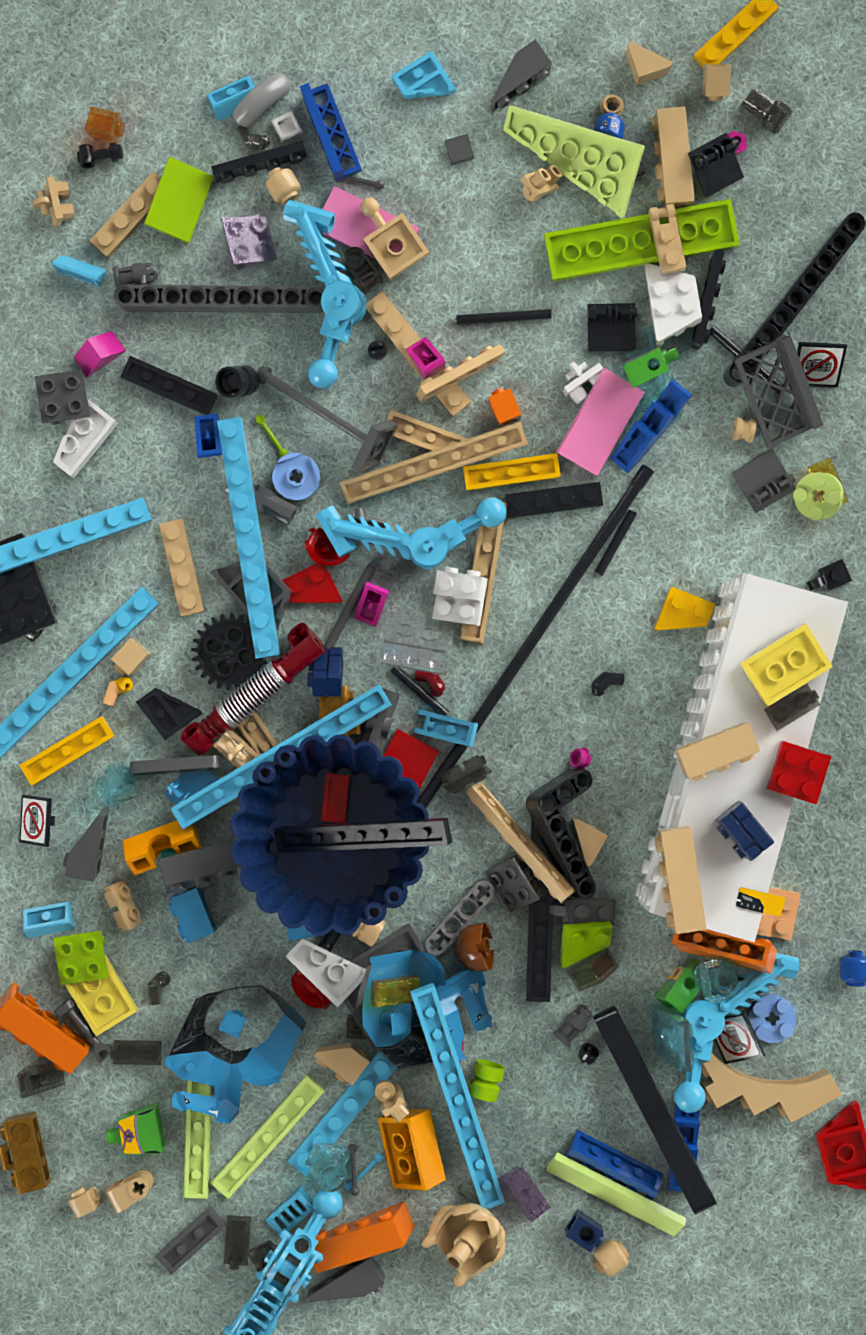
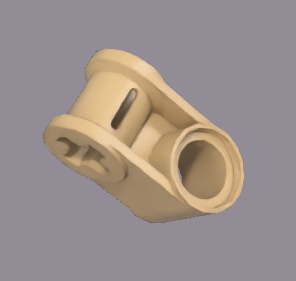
[105,1170,154,1213]

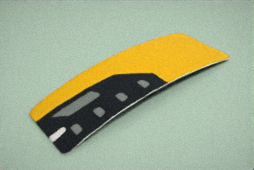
[736,887,785,917]

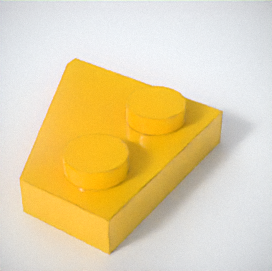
[654,587,716,631]

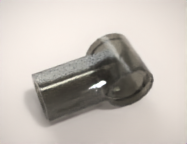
[741,88,792,134]

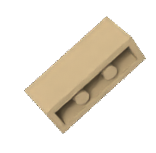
[674,722,760,781]

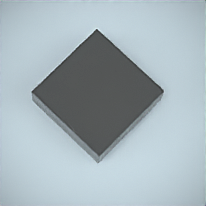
[445,134,474,165]

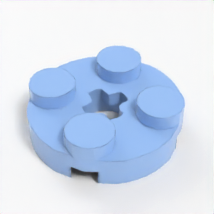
[272,453,320,501]
[747,993,796,1043]

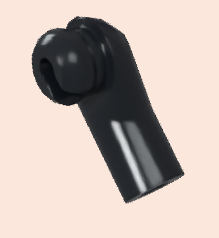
[591,672,624,696]

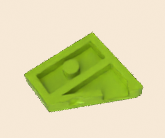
[560,921,612,968]

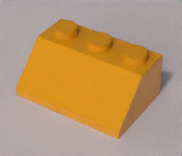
[377,1109,446,1191]

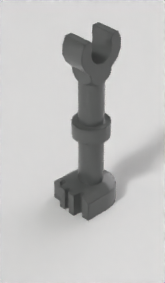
[54,997,114,1063]

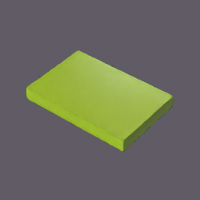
[144,156,214,244]

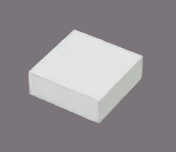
[271,110,303,144]

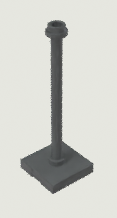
[257,366,399,472]

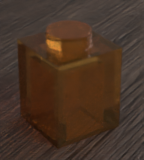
[85,106,125,144]

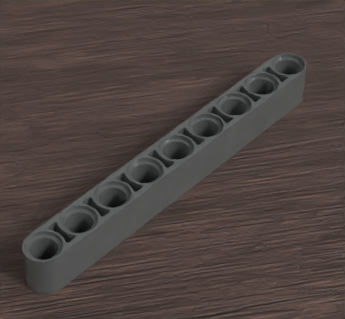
[113,285,324,313]

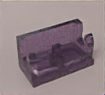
[499,1166,551,1222]

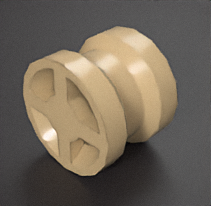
[732,416,756,443]

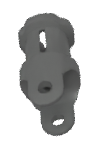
[113,263,158,287]
[553,1004,592,1047]

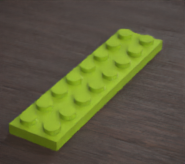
[544,199,740,282]

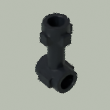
[77,143,123,169]

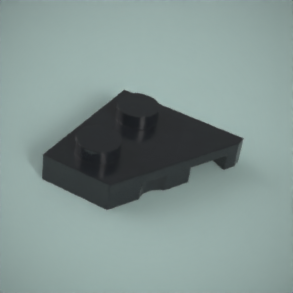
[136,688,202,741]

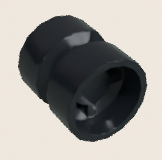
[215,365,259,398]

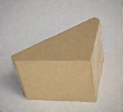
[626,41,673,86]
[572,818,608,866]

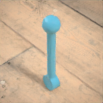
[345,1153,383,1192]

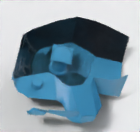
[353,950,492,1070]
[164,985,307,1124]

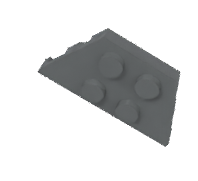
[211,561,292,631]

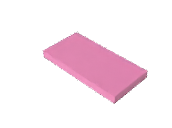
[323,186,419,261]
[556,368,645,476]

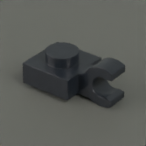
[806,559,852,591]

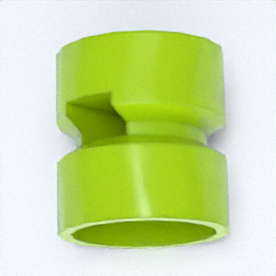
[468,1059,506,1102]

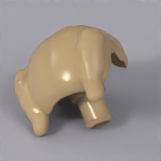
[422,1203,506,1287]

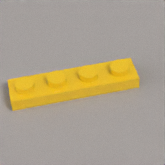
[693,0,779,68]
[463,453,561,491]
[19,716,115,786]

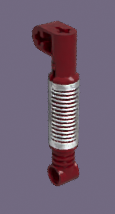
[180,623,326,756]

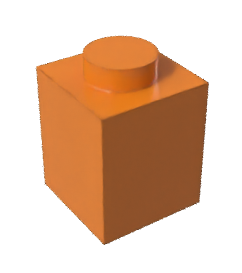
[488,388,521,428]

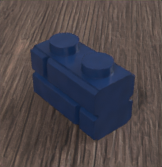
[307,647,343,697]
[715,801,774,861]

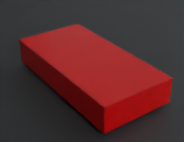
[321,773,351,823]

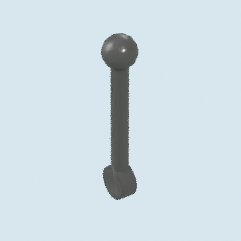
[339,176,384,190]
[347,1144,360,1196]

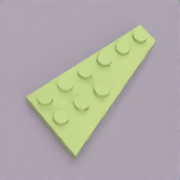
[503,106,645,219]

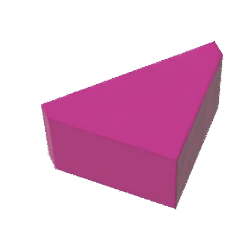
[73,331,126,378]
[406,337,446,380]
[354,582,390,627]

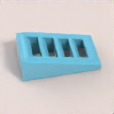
[265,1186,314,1236]

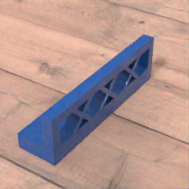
[300,83,362,181]
[564,1130,663,1200]

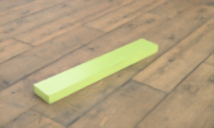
[210,1074,325,1199]
[183,1080,212,1199]
[546,1152,686,1236]

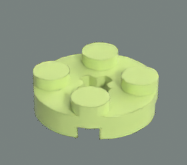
[793,472,844,520]

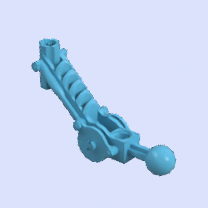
[283,200,367,389]
[315,497,507,570]
[674,953,799,1113]
[223,1187,343,1335]

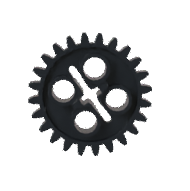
[191,613,268,690]

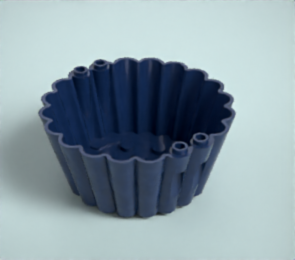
[230,734,430,936]

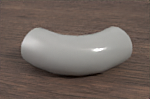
[233,72,290,128]

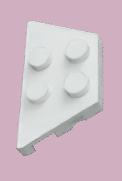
[644,263,702,346]

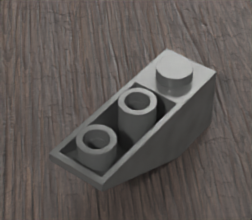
[491,39,552,112]

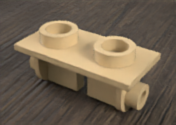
[103,879,143,932]

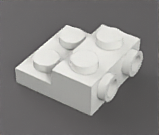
[432,567,488,626]

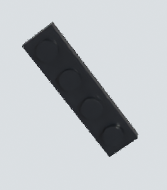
[211,141,307,184]
[690,250,726,350]
[121,356,218,415]
[506,482,603,519]

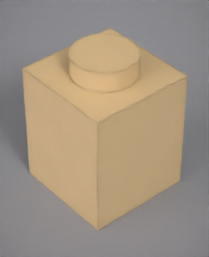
[702,64,731,101]
[111,638,152,676]

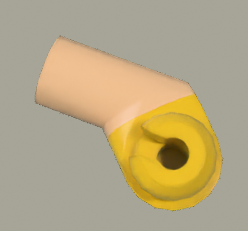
[103,677,133,706]

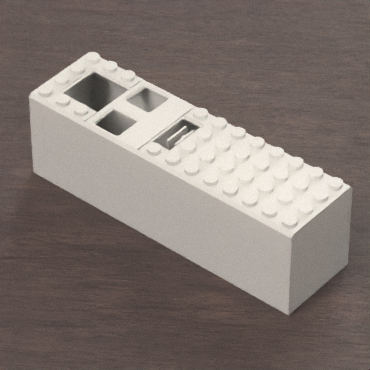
[635,573,848,942]

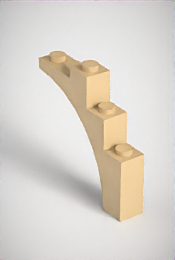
[701,1052,842,1123]

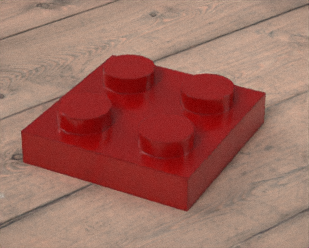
[766,741,832,805]

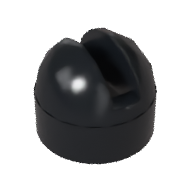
[368,340,387,360]
[578,1043,599,1065]

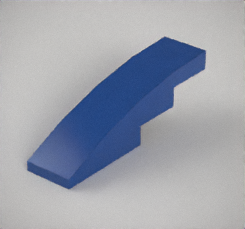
[610,380,692,473]
[668,1102,700,1191]

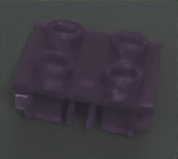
[221,214,277,269]

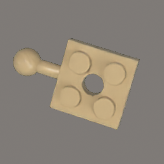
[360,198,429,281]

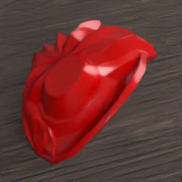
[304,528,350,566]
[291,970,331,1010]

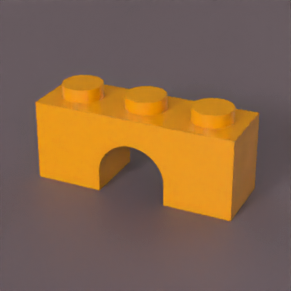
[122,820,202,876]

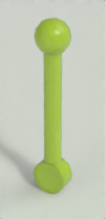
[255,415,287,457]

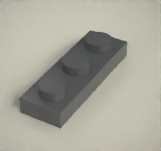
[155,1206,226,1275]

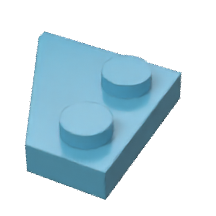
[392,51,456,99]

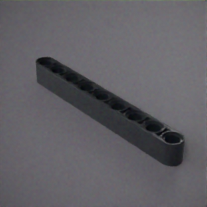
[723,212,866,387]
[593,1005,717,1215]

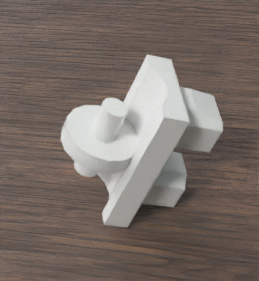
[562,361,603,404]

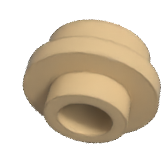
[600,94,624,116]

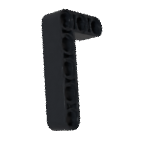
[526,769,596,899]

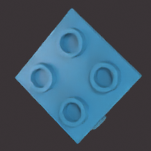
[163,770,219,826]

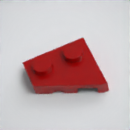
[283,563,343,603]

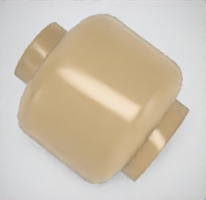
[265,167,301,205]
[592,1239,630,1277]

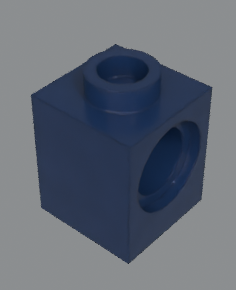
[564,1209,604,1253]

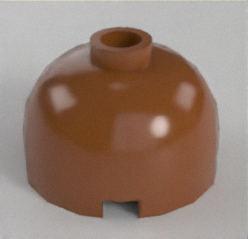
[453,923,494,972]

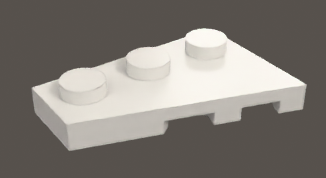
[53,398,118,478]
[285,939,366,1007]

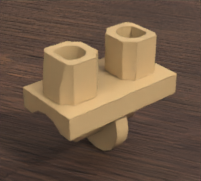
[520,165,562,202]
[32,176,75,227]
[213,730,259,769]
[374,1080,409,1122]

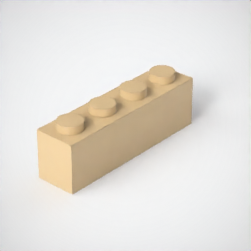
[651,106,695,209]
[655,826,707,934]

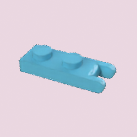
[413,709,478,747]

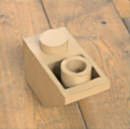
[314,1043,371,1085]

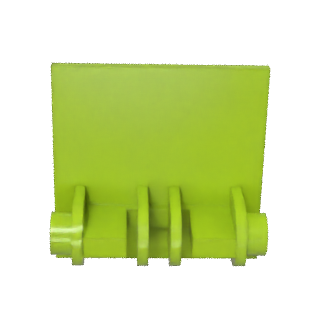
[53,930,109,985]

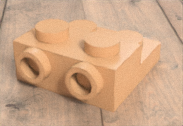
[757,887,801,941]

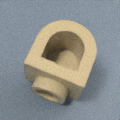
[68,1187,101,1219]

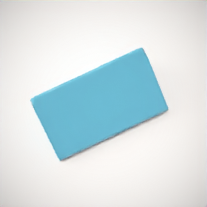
[207,76,255,121]
[52,255,106,287]
[23,901,75,938]

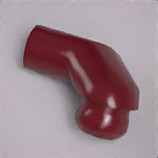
[414,669,445,697]

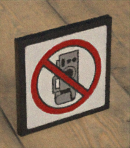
[797,342,847,387]
[19,795,55,847]
[714,1011,765,1064]

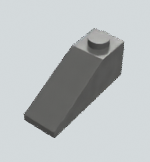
[63,806,109,882]
[307,1256,385,1302]

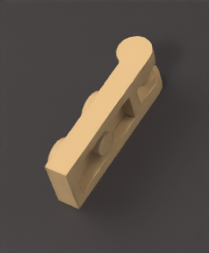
[649,203,686,275]

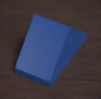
[194,413,222,458]

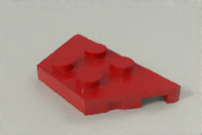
[815,1100,866,1190]

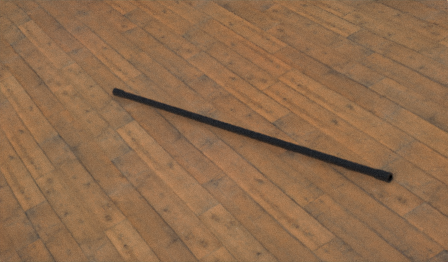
[318,464,654,952]

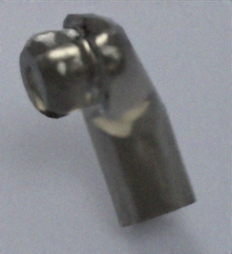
[236,125,270,151]
[147,971,171,1005]

